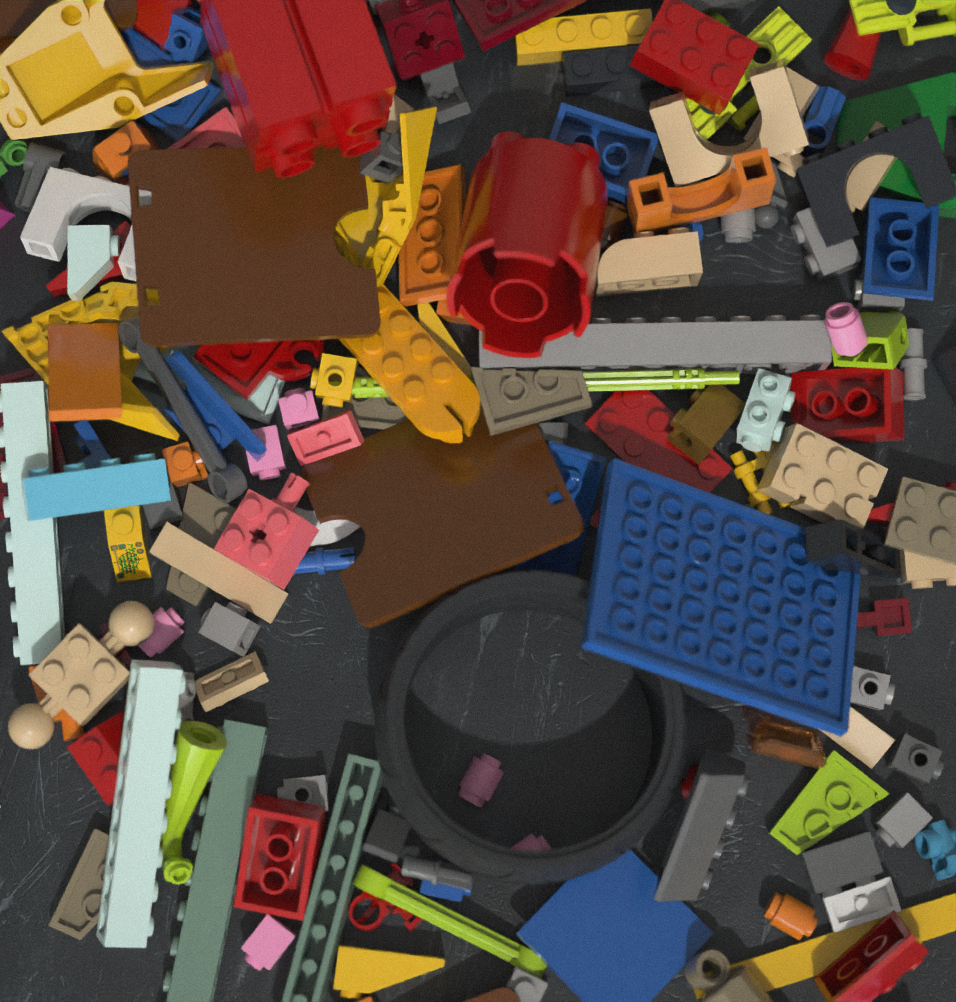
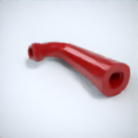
[824,7,881,80]

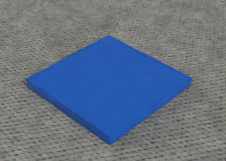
[516,850,714,1002]

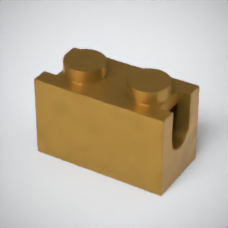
[667,385,746,464]

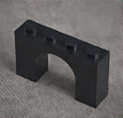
[797,113,956,248]

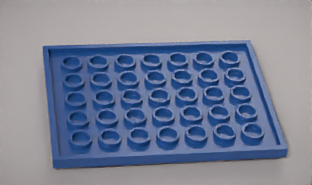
[581,458,861,737]

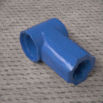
[801,86,846,158]

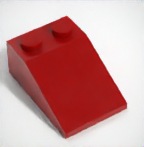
[791,367,904,443]

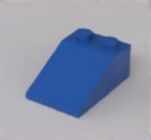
[862,197,939,301]

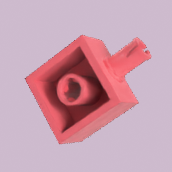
[214,473,319,590]

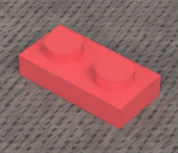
[287,410,365,466]

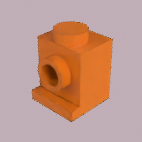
[162,441,208,488]

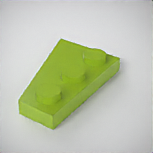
[768,750,889,855]

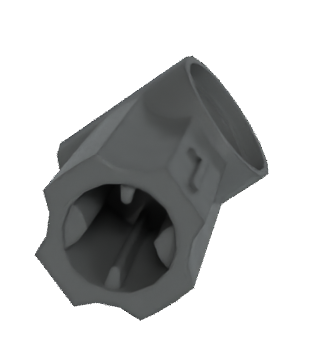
[14,142,66,212]

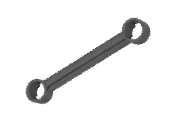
[118,314,247,503]

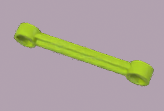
[352,864,547,979]

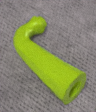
[159,721,227,884]

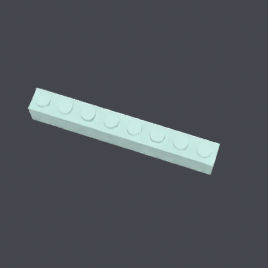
[0,381,65,665]
[96,659,186,948]

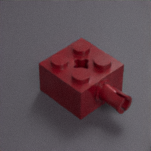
[374,0,465,81]

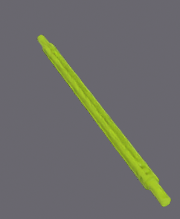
[329,368,740,398]

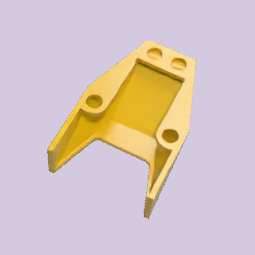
[0,0,214,140]

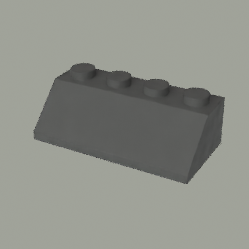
[654,748,750,902]

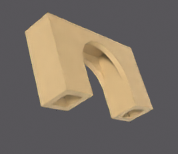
[649,59,809,187]
[744,67,897,212]

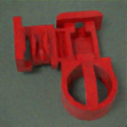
[348,863,424,932]

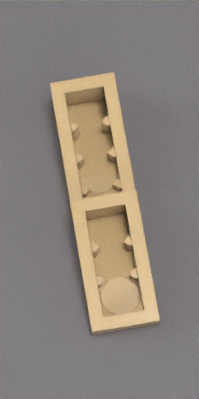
[149,522,288,624]

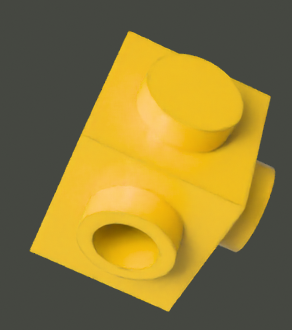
[310,353,358,408]

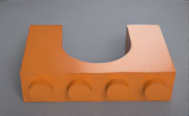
[626,147,776,234]

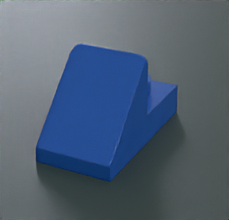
[74,420,113,470]

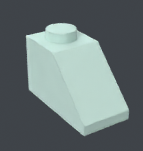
[67,225,120,301]

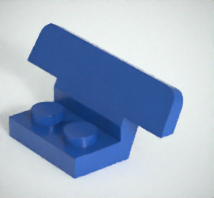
[164,350,267,462]

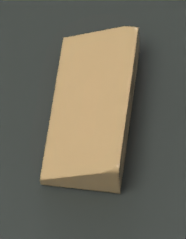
[818,706,895,769]

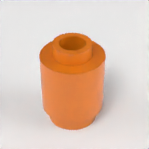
[763,892,818,940]

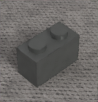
[799,831,883,898]

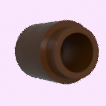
[600,201,629,253]

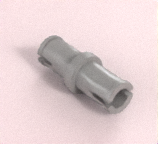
[899,328,927,400]

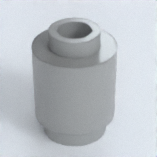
[721,208,756,243]

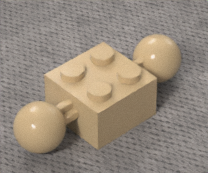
[8,601,154,749]

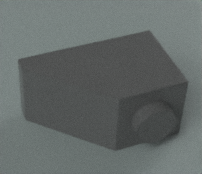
[362,805,411,863]

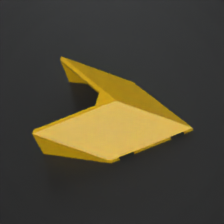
[334,107,437,288]
[1,282,179,441]

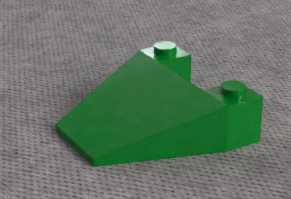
[835,72,956,218]

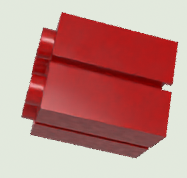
[200,0,396,178]

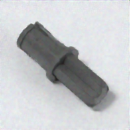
[402,853,474,890]

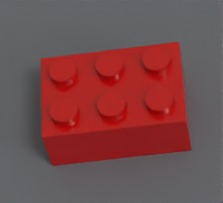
[629,0,760,115]
[234,794,326,921]

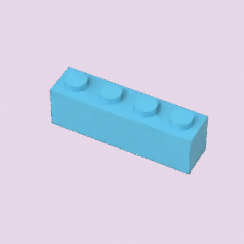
[21,453,171,521]

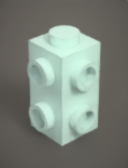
[736,368,796,453]

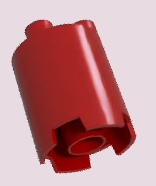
[446,132,608,358]

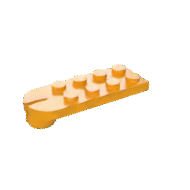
[339,284,481,444]

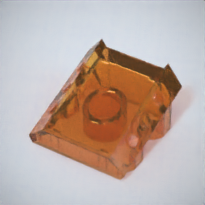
[750,715,827,769]

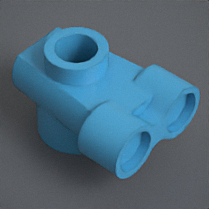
[914,820,956,881]

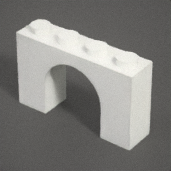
[20,167,152,281]

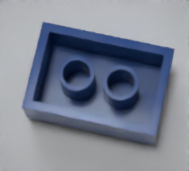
[549,102,659,205]

